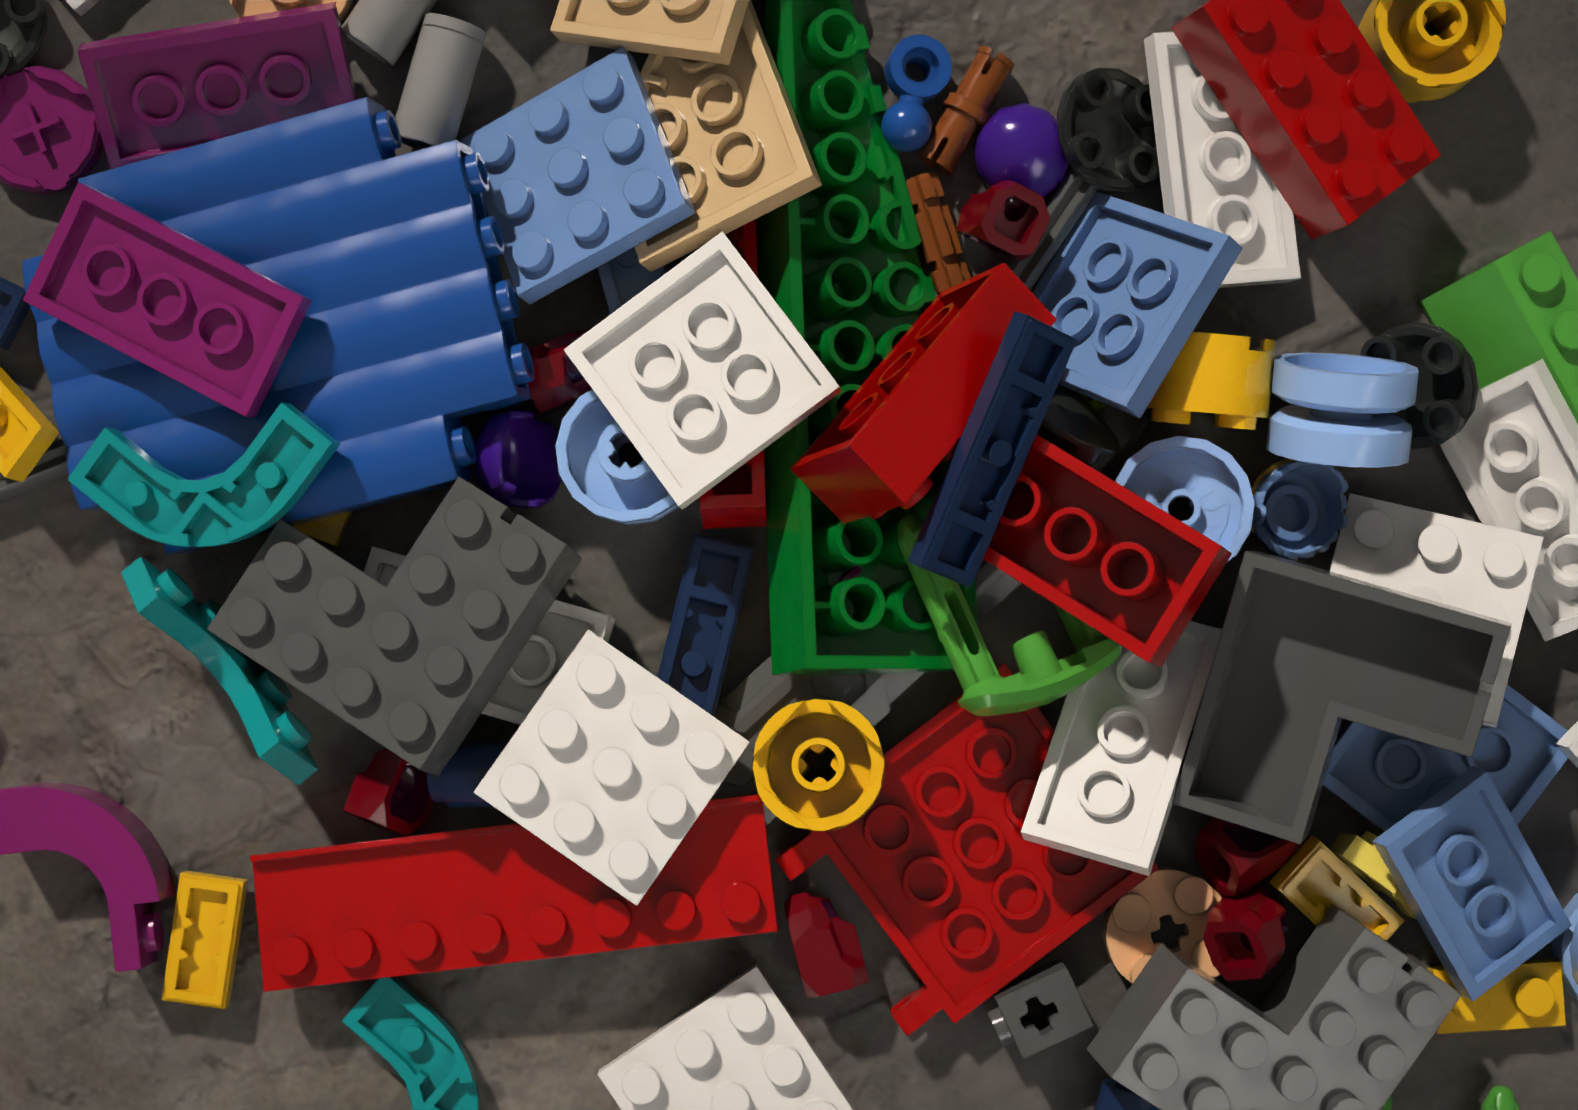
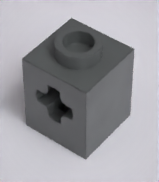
[987,958,1094,1059]

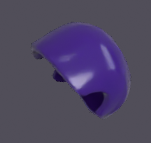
[974,103,1068,203]
[473,410,562,508]

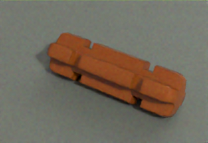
[906,173,971,295]

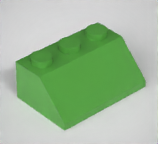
[1418,231,1578,423]

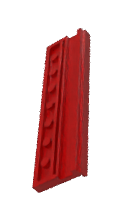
[250,794,779,992]

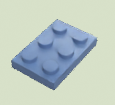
[1372,766,1572,1001]

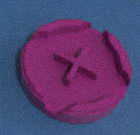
[0,66,103,195]

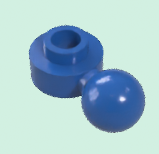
[881,35,952,152]

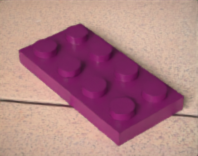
[77,2,358,169]
[23,182,312,418]

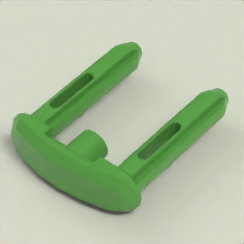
[897,514,1123,716]

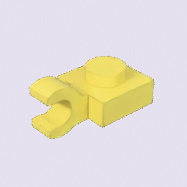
[1329,831,1416,919]

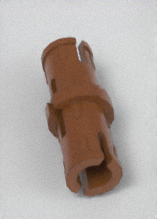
[917,45,1015,176]

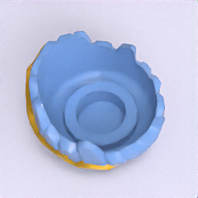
[1251,458,1349,561]

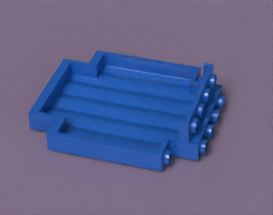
[22,97,535,554]

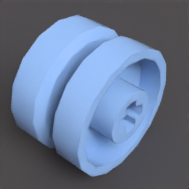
[1266,352,1419,468]
[555,389,679,525]
[1115,436,1255,562]

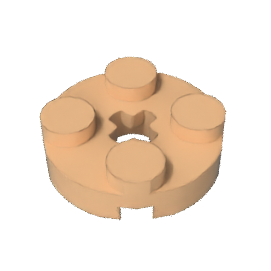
[1103,867,1222,984]

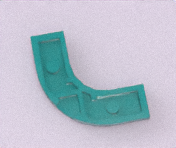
[67,402,341,547]
[121,556,318,785]
[342,976,480,1110]

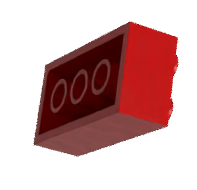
[1170,0,1441,240]
[790,263,1057,524]
[984,435,1232,667]

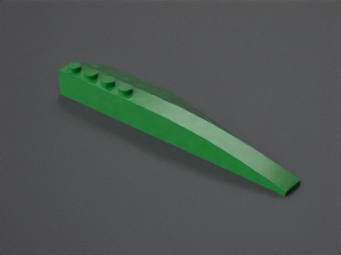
[759,0,978,676]

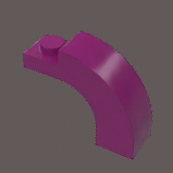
[0,783,176,972]

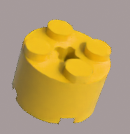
[1358,0,1506,103]
[1147,332,1276,430]
[753,699,885,832]

